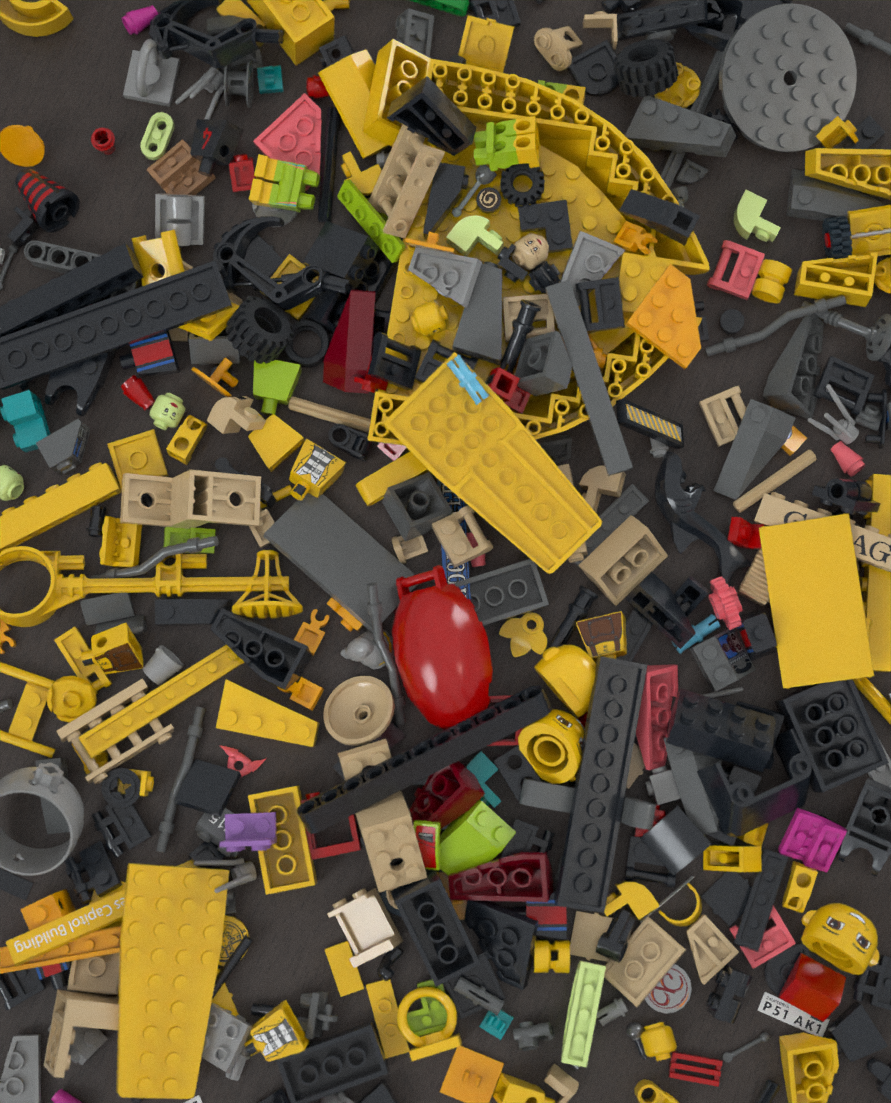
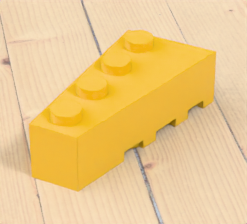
[216,680,320,747]

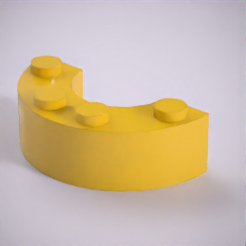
[0,0,74,37]

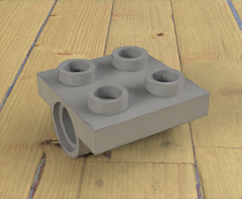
[155,193,205,246]
[202,1003,253,1073]

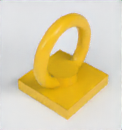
[397,987,462,1061]

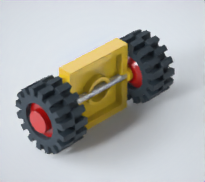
[822,205,891,259]

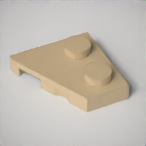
[686,914,739,985]

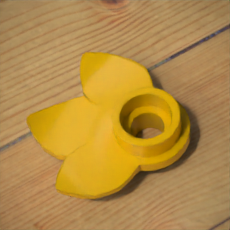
[499,612,547,657]

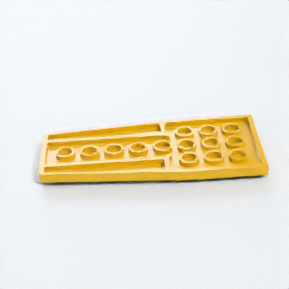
[383,352,602,574]
[117,863,229,1099]

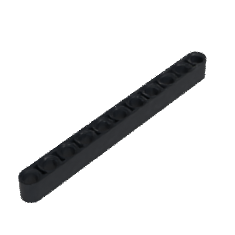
[297,685,552,834]

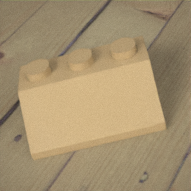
[579,515,668,606]

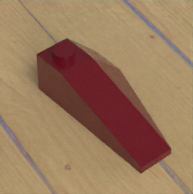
[323,290,376,394]
[408,761,485,829]
[448,852,553,902]

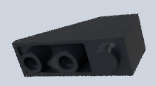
[619,189,700,246]

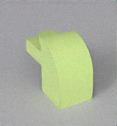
[734,190,781,242]
[446,215,504,257]

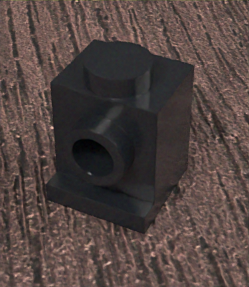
[318,35,354,67]

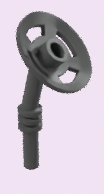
[801,301,891,361]

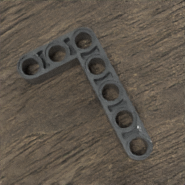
[24,241,142,298]
[519,778,656,830]

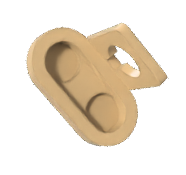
[534,26,583,71]

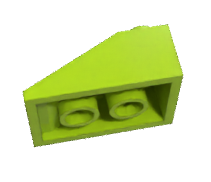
[439,800,516,876]

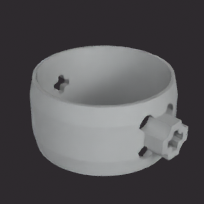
[0,762,84,876]

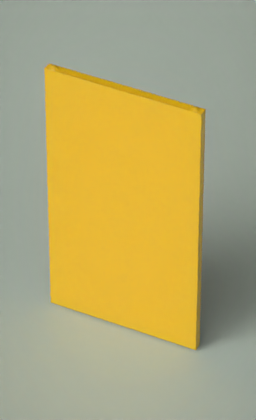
[759,513,874,689]

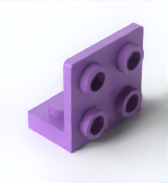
[220,812,277,852]

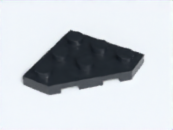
[464,900,539,990]

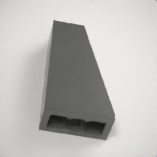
[452,262,502,365]

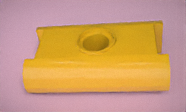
[131,229,184,286]

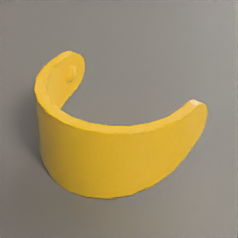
[658,882,702,927]

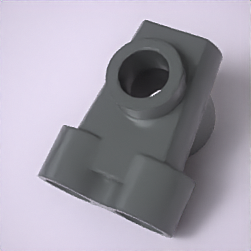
[513,1022,555,1051]

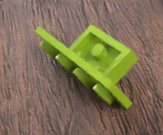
[337,179,405,263]

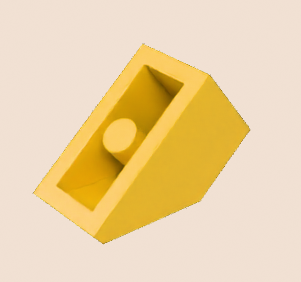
[703,845,761,872]

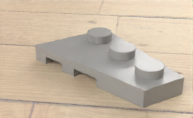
[559,231,625,306]
[408,247,482,309]
[0,1034,41,1103]

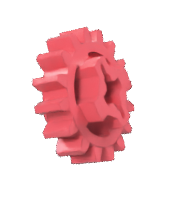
[708,576,743,630]

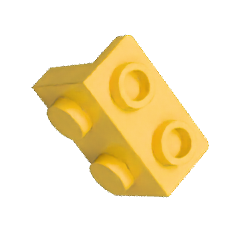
[99,516,142,568]

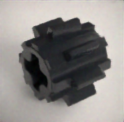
[528,261,560,294]

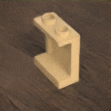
[327,888,403,968]

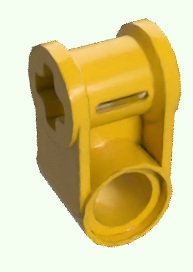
[635,1079,680,1103]

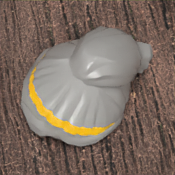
[340,629,395,670]

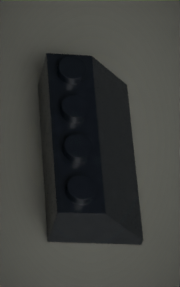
[305,248,398,334]

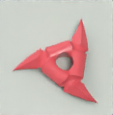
[219,745,266,778]

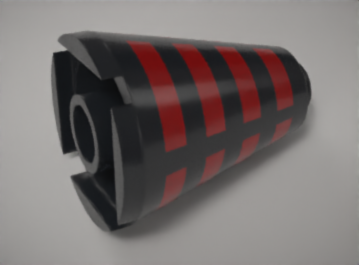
[15,169,80,233]

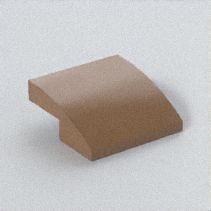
[146,139,216,195]

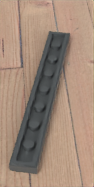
[545,280,633,476]

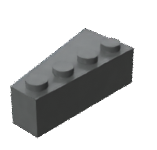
[625,96,736,157]

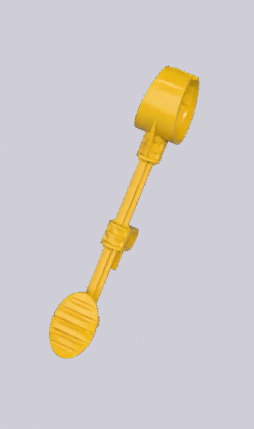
[0,546,303,627]

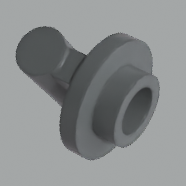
[854,404,882,431]

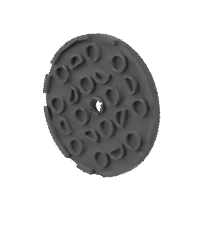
[719,3,857,152]

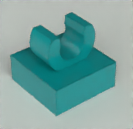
[257,66,284,94]
[479,1010,513,1040]

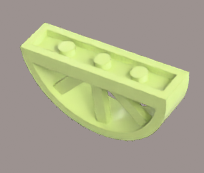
[561,961,606,1068]

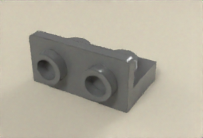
[395,8,434,58]

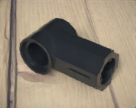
[596,909,638,963]

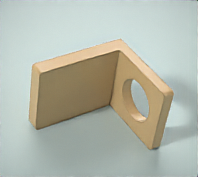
[583,11,617,50]

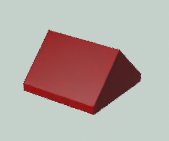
[778,953,846,1022]

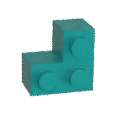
[0,390,51,452]

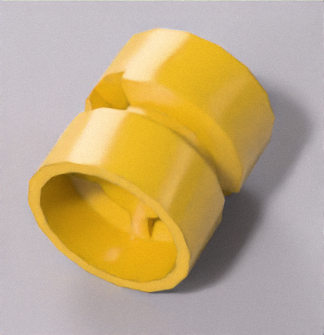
[751,259,792,304]
[534,940,570,973]

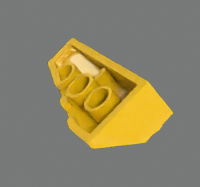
[779,1033,839,1103]

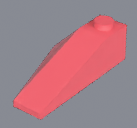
[636,664,678,770]

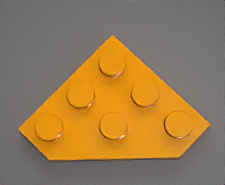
[626,264,701,369]

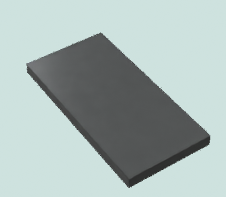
[263,493,419,633]

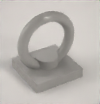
[123,39,180,107]

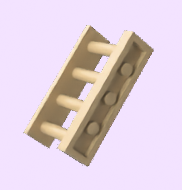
[368,124,445,238]
[56,679,174,784]

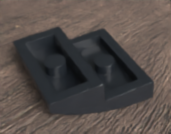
[640,805,711,876]

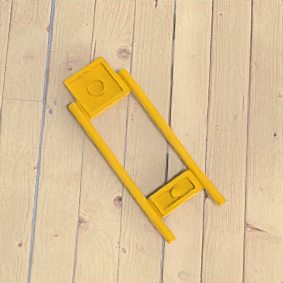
[0,662,55,758]

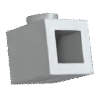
[645,766,681,805]

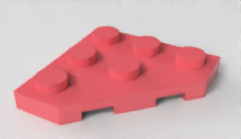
[253,93,322,192]

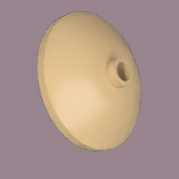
[323,676,394,746]

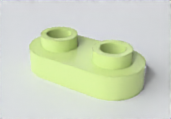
[140,112,174,160]

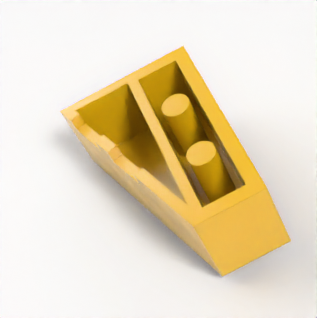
[794,252,878,307]

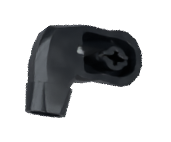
[680,0,793,52]

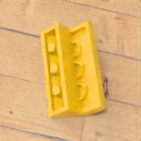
[318,49,389,159]

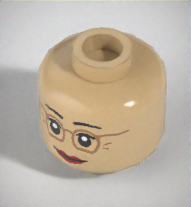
[512,233,549,270]

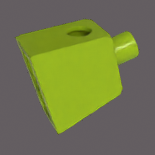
[253,360,302,416]

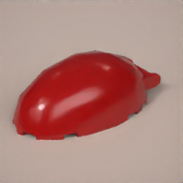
[392,565,493,730]

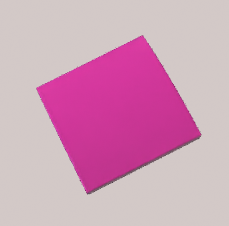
[778,808,847,872]

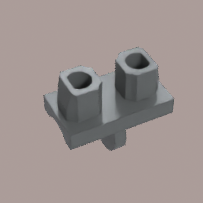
[297,991,338,1039]

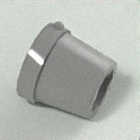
[143,645,184,685]

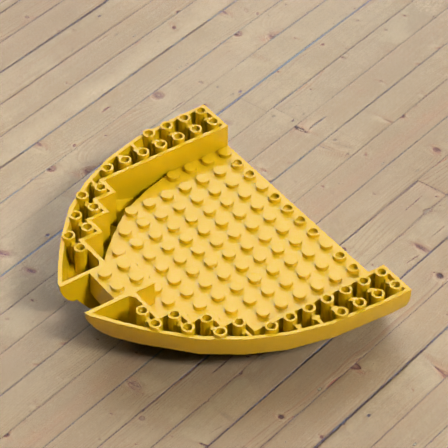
[368,59,710,446]

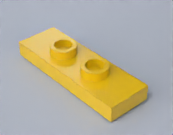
[366,979,410,1058]

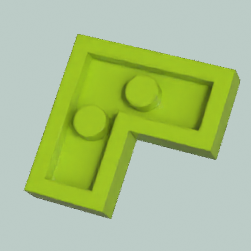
[407,979,447,1036]

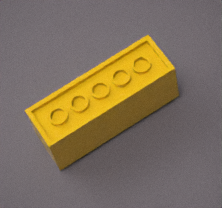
[247,0,334,66]

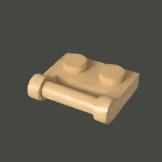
[503,294,555,342]
[699,386,746,447]
[432,505,493,568]

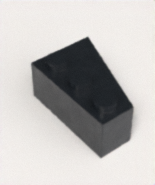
[387,76,476,156]

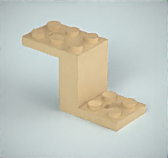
[120,470,261,529]
[338,739,427,893]
[43,990,119,1078]

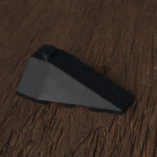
[210,608,312,690]

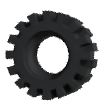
[500,163,545,207]

